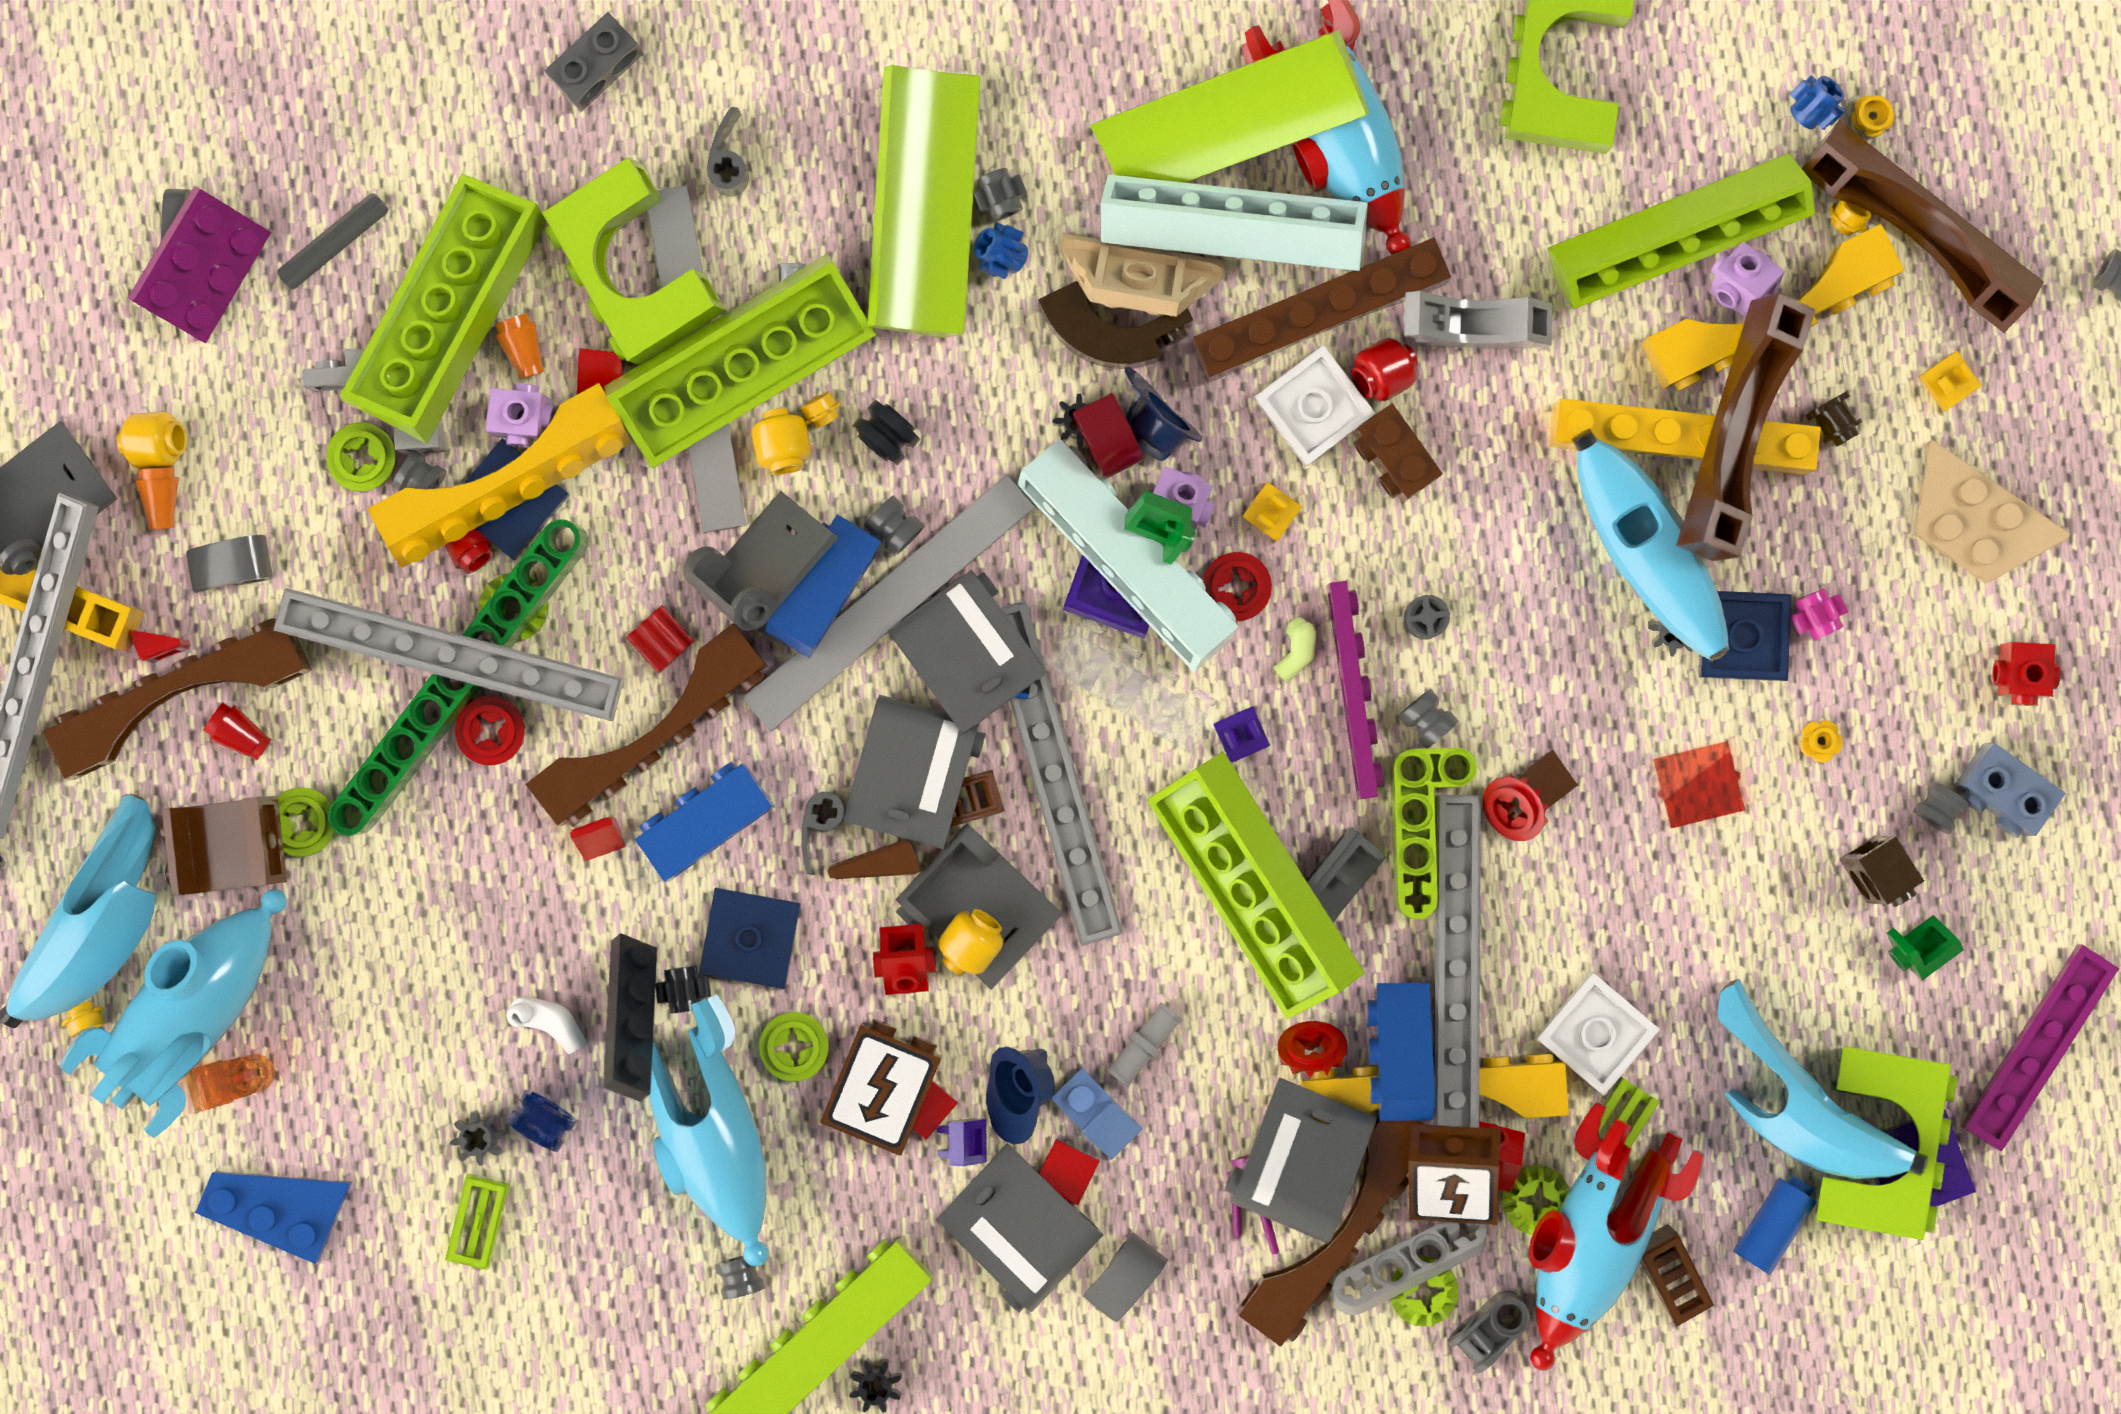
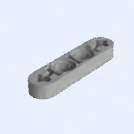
[1333,1222,1487,1315]

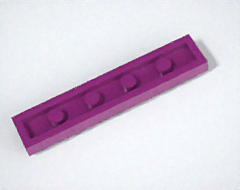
[1326,580,1384,800]
[1961,944,2119,1152]

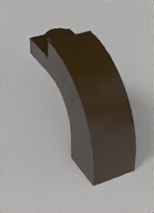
[1038,281,1194,369]

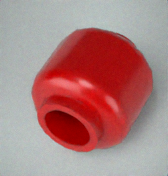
[1351,337,1418,402]

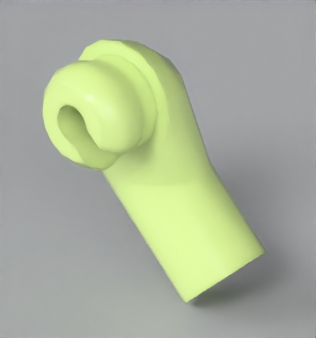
[1273,617,1317,683]

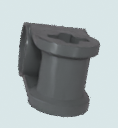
[1447,1291,1530,1374]

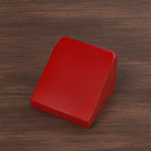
[577,348,626,395]
[129,630,191,663]
[570,816,625,861]

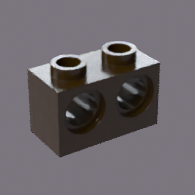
[1839,836,1924,907]

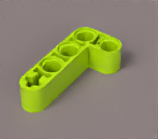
[1390,748,1477,920]

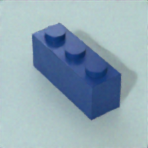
[765,514,881,659]
[634,762,776,882]
[1367,983,1435,1121]

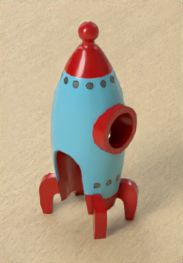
[1241,0,1411,254]
[1529,1102,1705,1371]

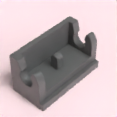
[1306,827,1386,923]

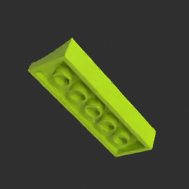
[1090,29,1370,183]
[867,65,981,338]
[339,174,547,444]
[604,253,876,469]
[1147,751,1365,1019]

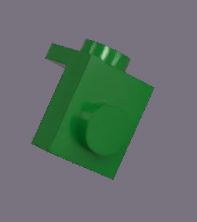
[1124,490,1195,565]
[1886,915,1964,981]

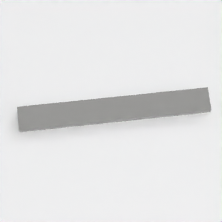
[648,185,747,534]
[742,474,1035,732]
[0,492,99,839]
[274,588,624,721]
[1001,600,1123,946]
[1433,794,1481,1128]

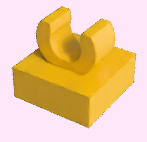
[1919,351,1982,412]
[1242,482,1302,542]

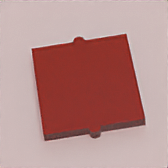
[1653,741,1746,829]

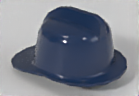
[1125,367,1202,461]
[986,1046,1055,1145]

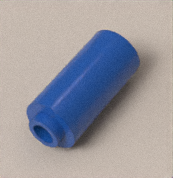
[1733,1175,1817,1276]

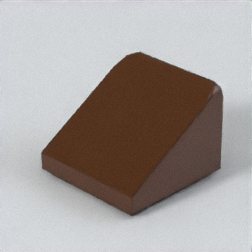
[1517,750,1578,809]

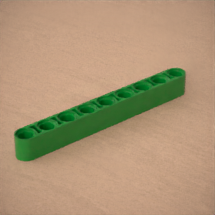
[328,519,589,836]

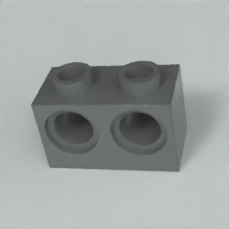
[544,12,643,112]

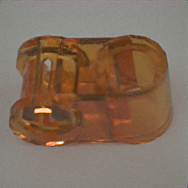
[185,1054,275,1113]

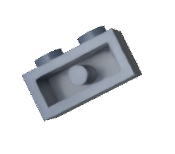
[1954,743,2066,838]

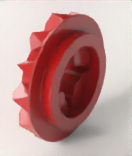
[1203,552,1272,621]
[455,696,526,766]
[1483,773,1549,841]
[1277,1021,1348,1078]

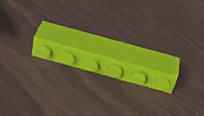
[1548,153,1815,309]
[704,1237,934,1414]

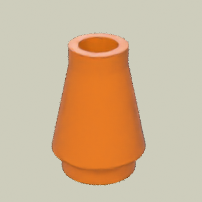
[495,313,545,380]
[135,466,179,529]

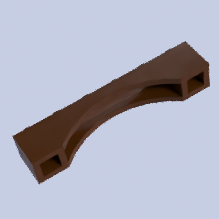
[1802,120,2044,333]
[1191,237,1451,384]
[1676,293,1816,561]
[43,618,313,779]
[525,623,768,827]
[1236,1114,1424,1347]

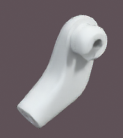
[507,997,587,1055]

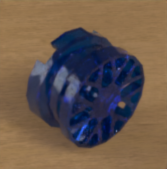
[506,1090,578,1152]

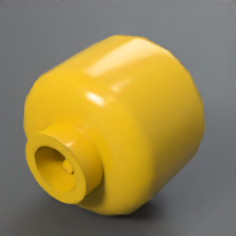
[751,408,812,475]
[117,411,187,469]
[938,909,1004,976]

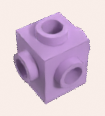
[1709,242,1785,318]
[485,383,556,448]
[1153,466,1215,530]

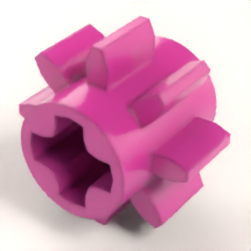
[1791,588,1849,641]

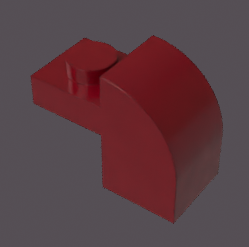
[1073,392,1143,480]

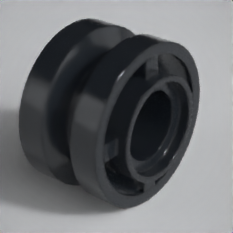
[852,400,921,466]

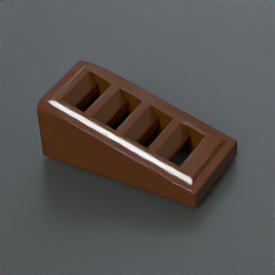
[950,769,1005,827]
[827,839,922,879]
[1640,1224,1714,1327]

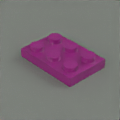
[127,186,272,344]

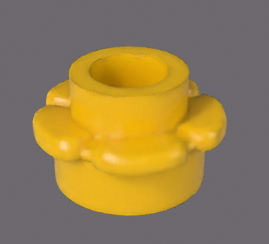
[1851,95,1894,137]
[1829,200,1871,236]
[800,391,841,429]
[1800,720,1843,763]
[62,1001,105,1038]

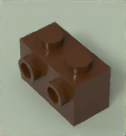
[1353,403,1443,504]

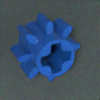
[1790,75,1845,130]
[974,222,1028,279]

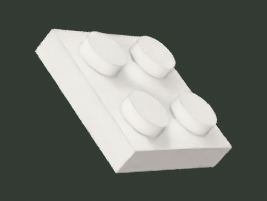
[1253,345,1376,468]
[1535,972,1660,1096]

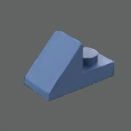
[1051,1067,1142,1160]

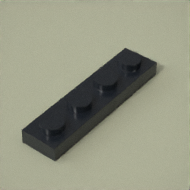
[603,933,657,1102]

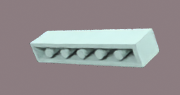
[1101,174,1368,271]
[1017,438,1239,673]

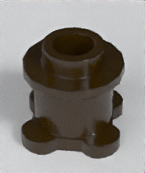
[1805,391,1862,447]

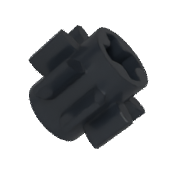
[1053,394,1087,450]
[655,966,711,1014]
[849,1357,902,1413]

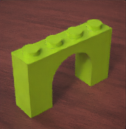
[1499,0,1634,154]
[542,157,726,365]
[1816,1046,1958,1241]

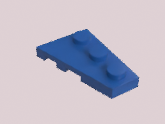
[195,1171,352,1264]

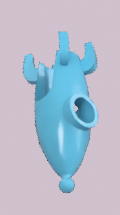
[59,889,287,1138]
[648,994,769,1267]

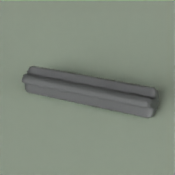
[277,193,388,289]

